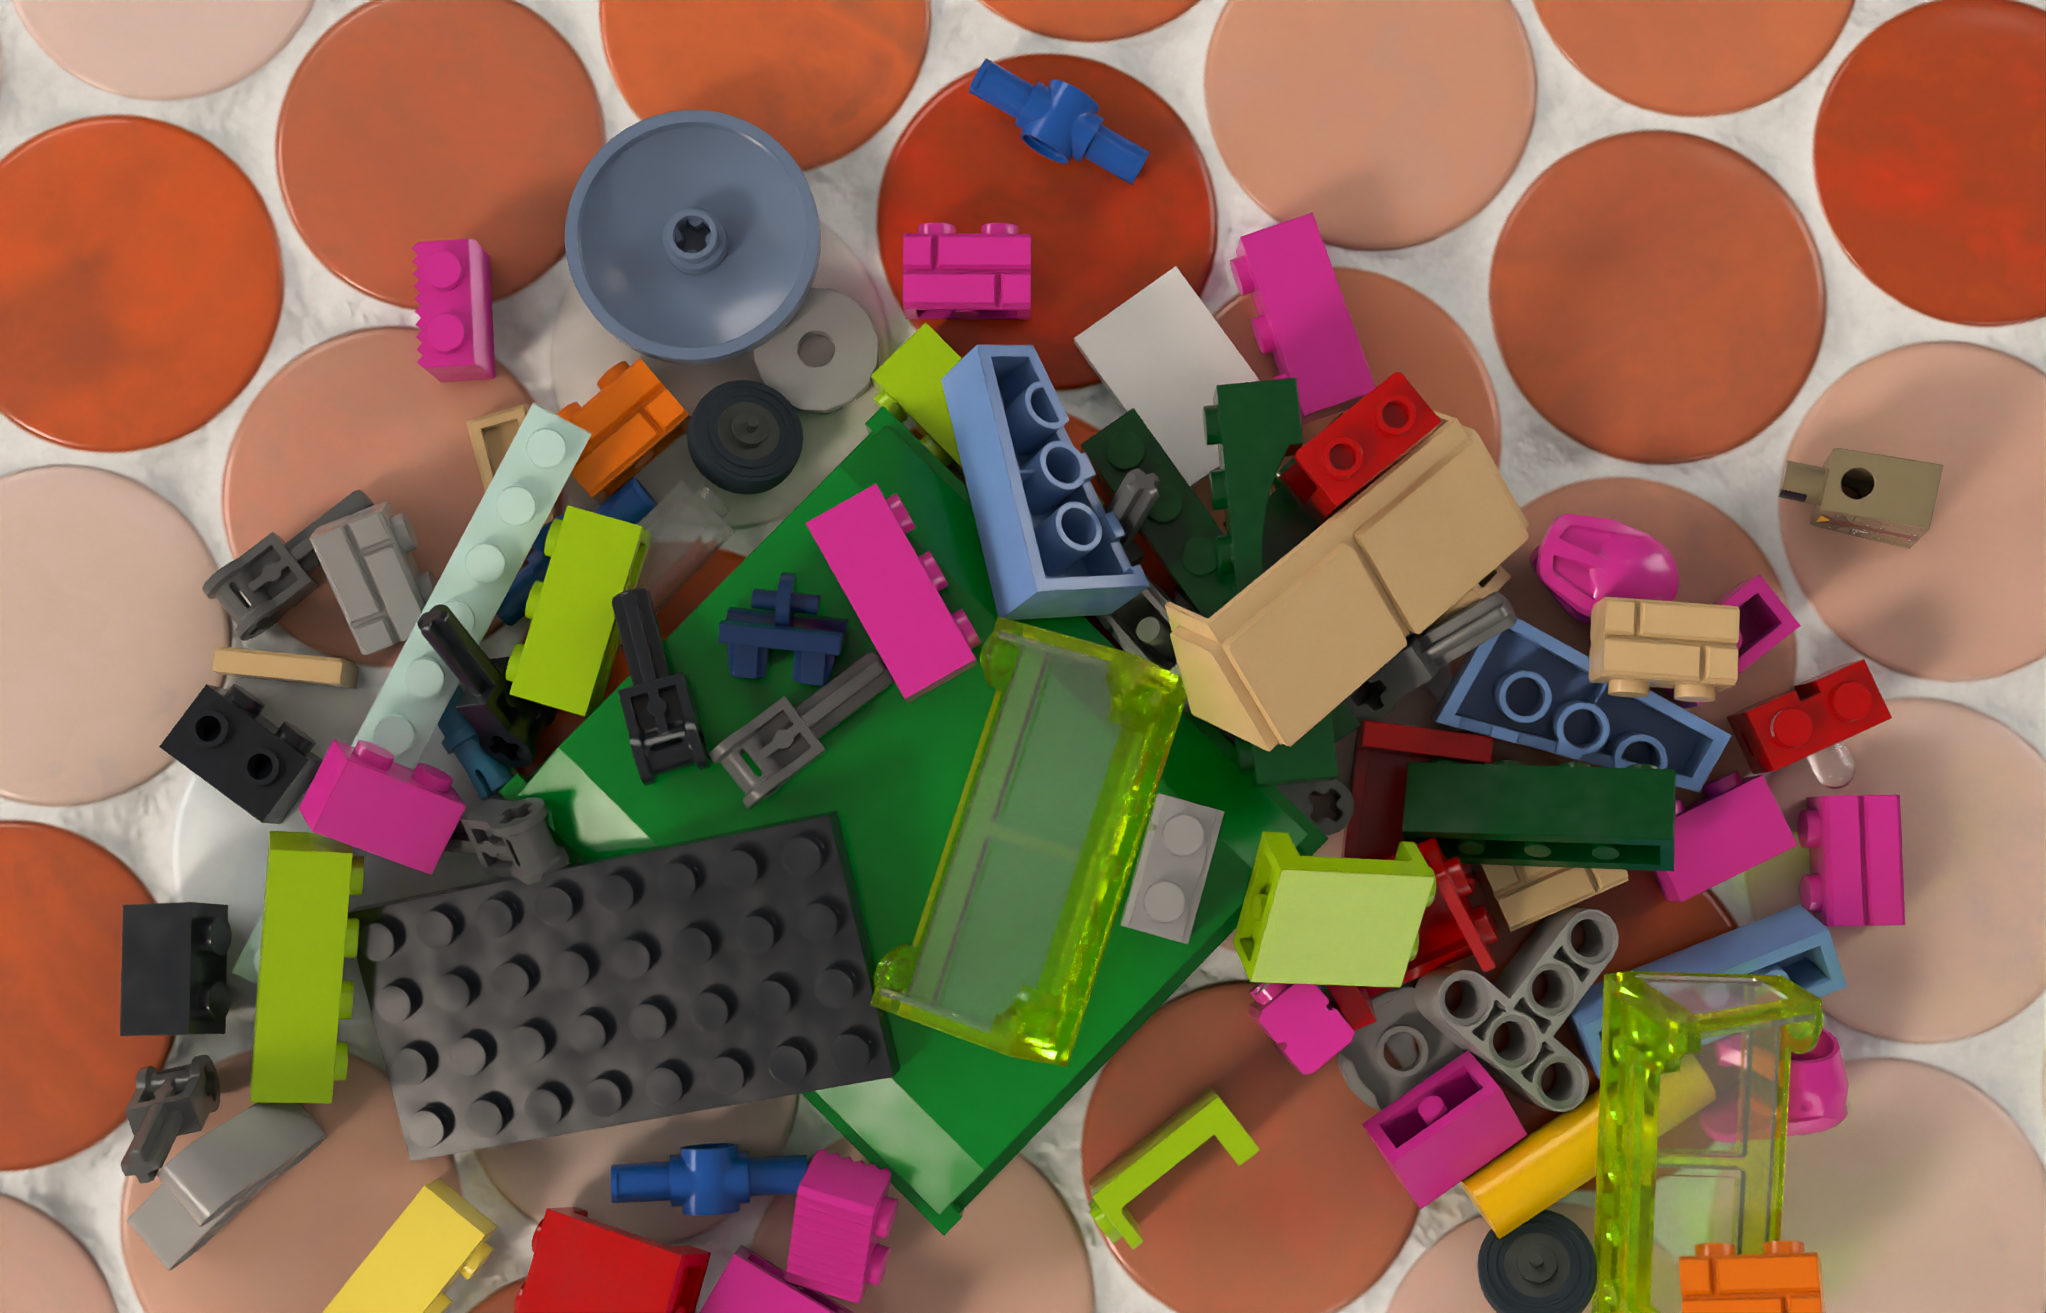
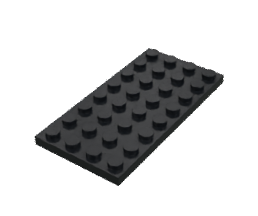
[347,810,901,1161]

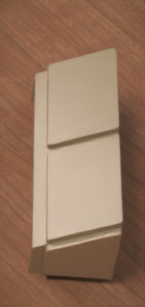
[1165,410,1529,752]

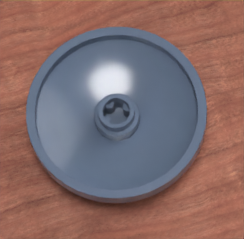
[565,110,821,365]

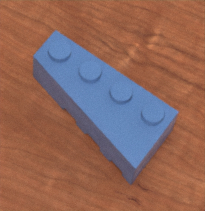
[941,345,1150,621]
[1430,617,1732,792]

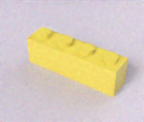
[322,1178,498,1313]

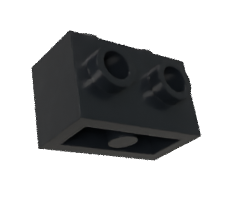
[159,684,323,824]
[120,902,232,1036]

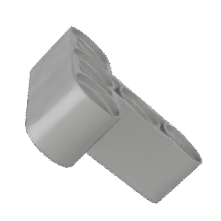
[1414,907,1619,1112]
[127,1102,328,1271]

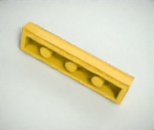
[1460,1049,1715,1239]

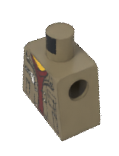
[1778,448,1943,549]

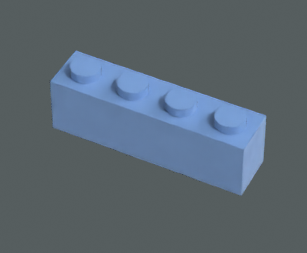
[1567,904,1847,1083]

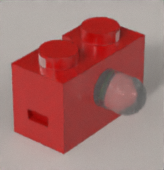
[1727,659,1892,789]

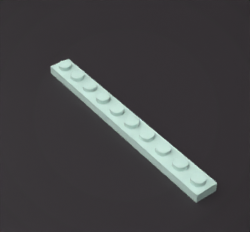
[231,403,592,985]

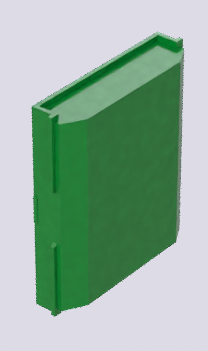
[499,406,1329,1236]

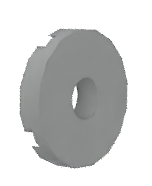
[754,288,880,414]
[1337,987,1464,1111]

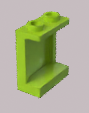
[1233,832,1436,988]
[1088,1086,1260,1250]

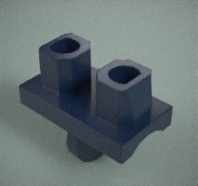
[718,572,848,686]

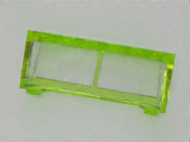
[870,616,1187,1067]
[1591,971,1823,1313]

